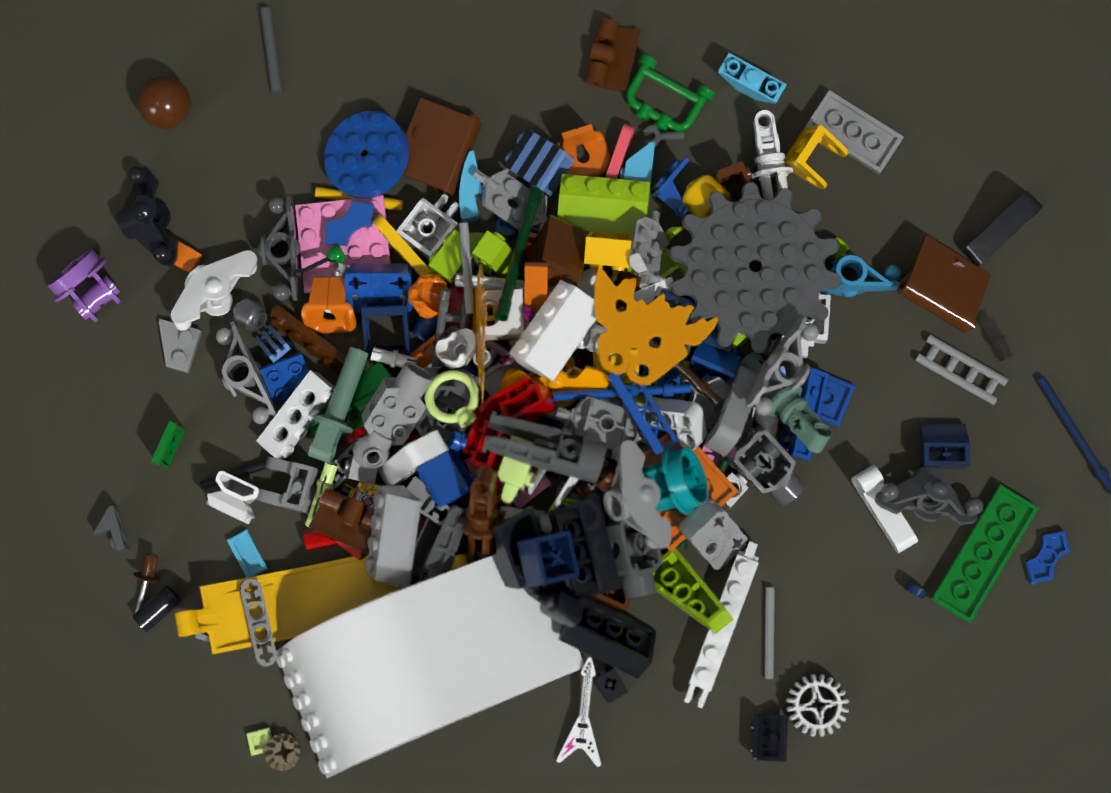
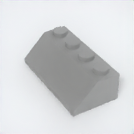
[365,485,421,588]

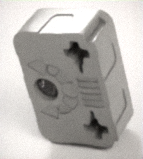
[679,498,748,570]

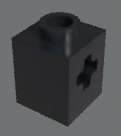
[595,667,628,704]

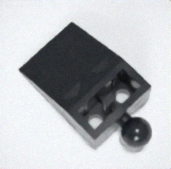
[494,506,544,597]

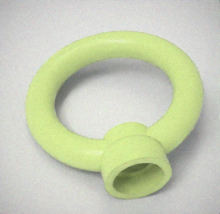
[425,371,479,428]

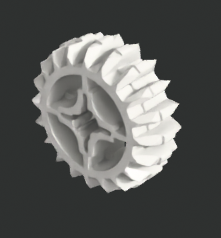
[786,674,849,736]

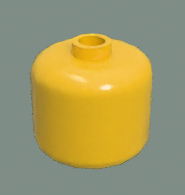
[682,175,731,218]

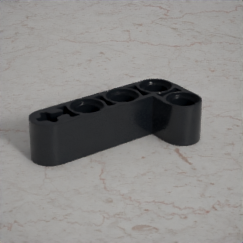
[963,190,1043,267]

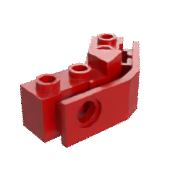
[462,376,556,473]

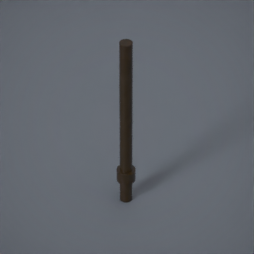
[617,305,721,406]

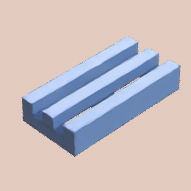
[254,324,291,363]

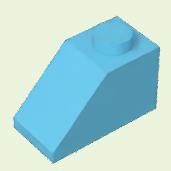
[620,142,655,183]

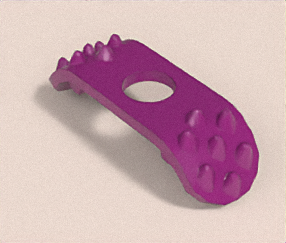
[499,305,535,366]

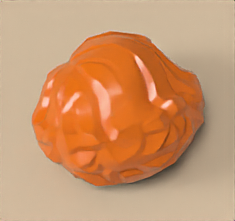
[408,272,448,319]

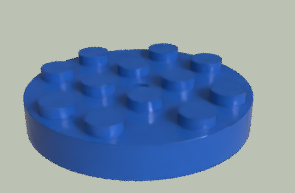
[324,111,410,199]

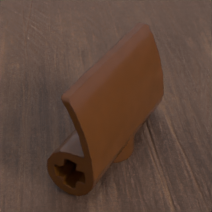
[585,18,641,92]
[309,487,374,555]

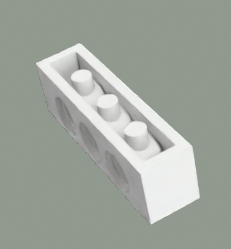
[256,370,335,460]

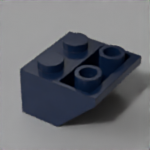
[920,423,970,469]

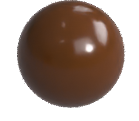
[137,76,191,129]

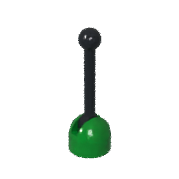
[294,244,345,278]

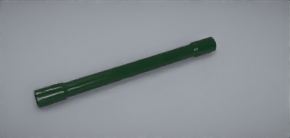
[494,187,542,321]

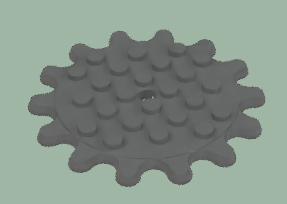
[668,182,842,353]

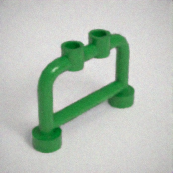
[626,54,715,132]

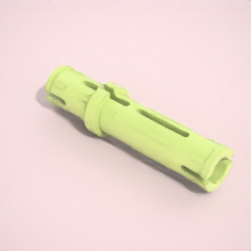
[305,462,339,527]

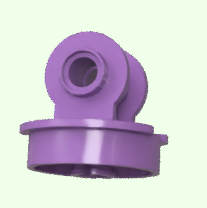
[47,249,121,323]

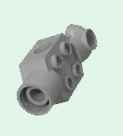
[353,362,433,469]

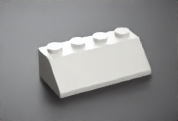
[509,280,596,381]

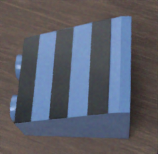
[504,129,575,197]

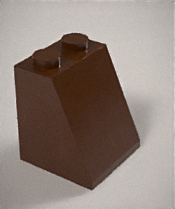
[529,214,589,286]

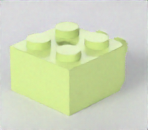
[498,435,534,504]

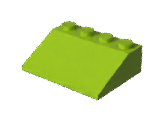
[557,174,651,235]

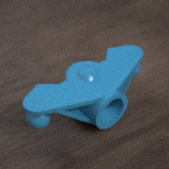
[820,255,901,297]

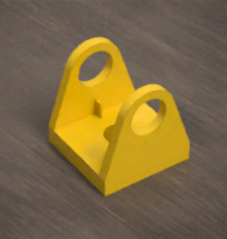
[784,124,849,190]

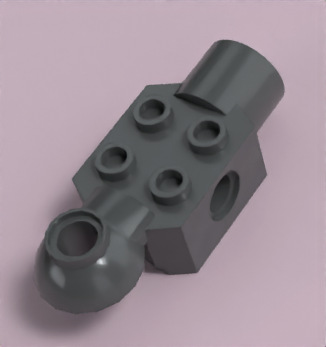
[415,367,486,475]
[711,410,805,506]
[599,489,663,599]

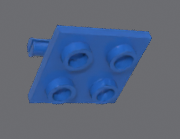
[650,157,690,218]
[259,340,309,405]

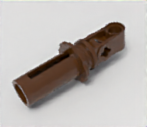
[460,467,502,565]

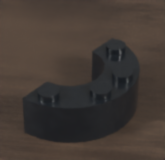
[537,580,584,627]

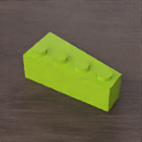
[653,548,734,634]

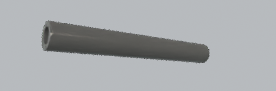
[260,7,282,94]

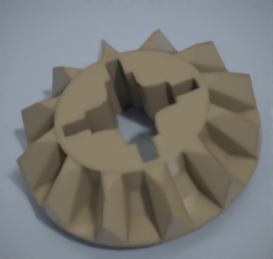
[264,734,301,771]

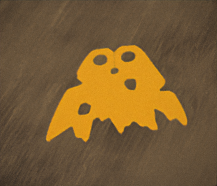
[469,265,486,403]
[594,268,718,385]

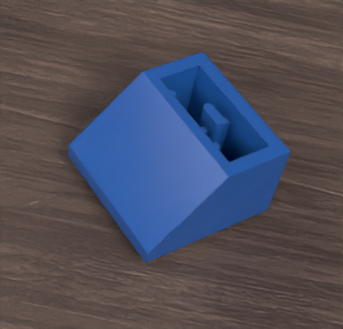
[416,449,474,508]

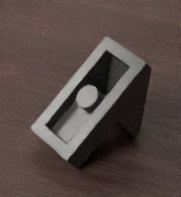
[93,505,130,553]

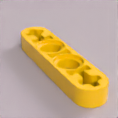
[372,215,432,276]

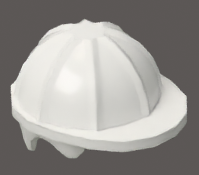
[435,328,477,369]

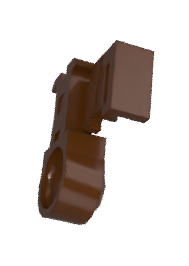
[573,464,615,499]

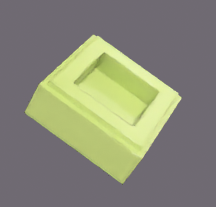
[246,728,272,756]

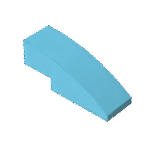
[459,150,483,223]

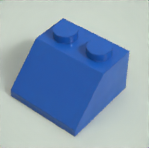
[689,342,742,382]

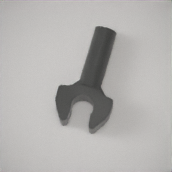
[643,125,684,149]

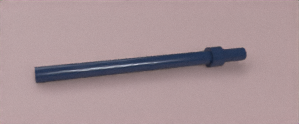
[1037,376,1111,495]

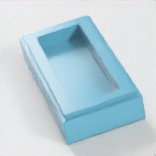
[227,529,268,578]

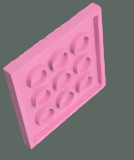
[295,196,391,294]

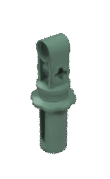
[738,352,833,453]

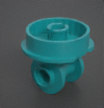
[642,447,708,515]

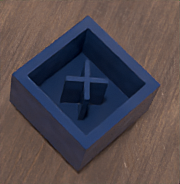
[517,531,580,588]

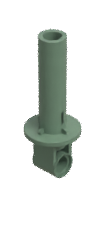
[308,347,369,463]

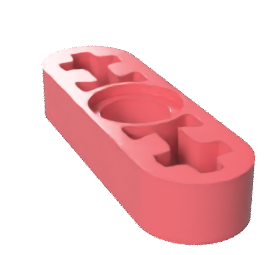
[605,124,635,179]

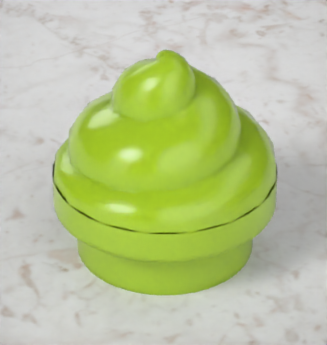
[827,237,849,260]

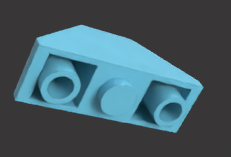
[718,53,787,104]

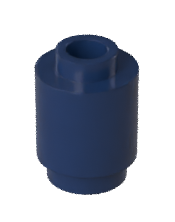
[411,315,438,342]

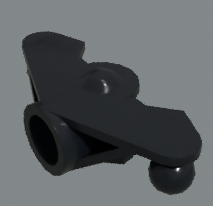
[116,166,178,267]

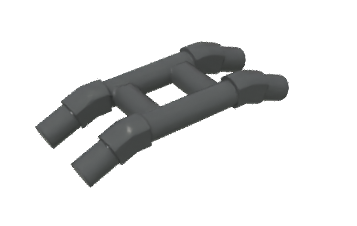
[432,287,470,370]

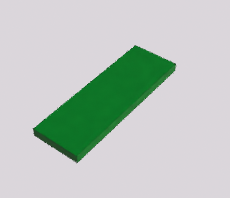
[930,484,1039,624]

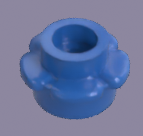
[448,431,467,453]

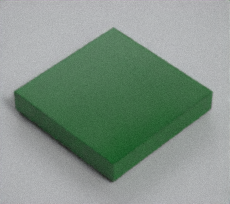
[151,421,185,470]

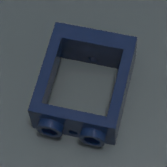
[361,299,411,359]

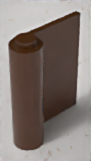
[403,98,482,197]
[897,235,991,333]

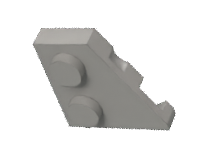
[159,319,202,374]

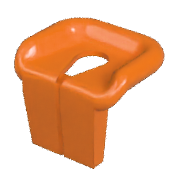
[556,124,611,177]
[301,277,357,333]

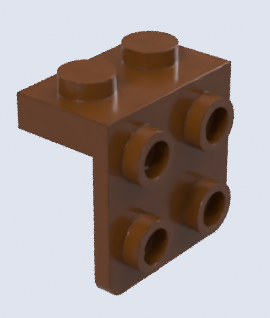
[714,161,761,197]

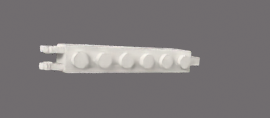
[684,541,759,708]

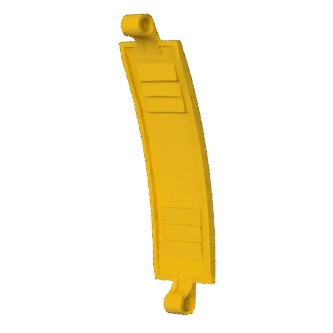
[175,554,468,654]

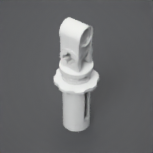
[752,110,793,200]

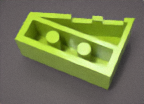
[472,230,523,279]

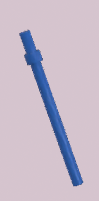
[554,382,691,401]

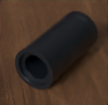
[132,585,182,633]

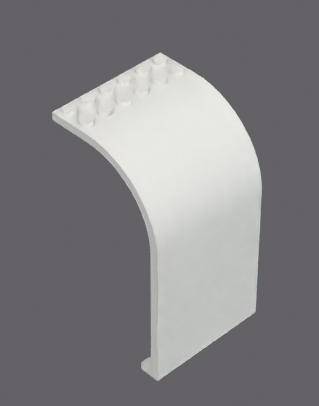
[276,554,585,778]

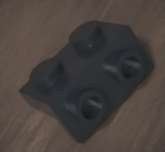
[750,714,788,762]

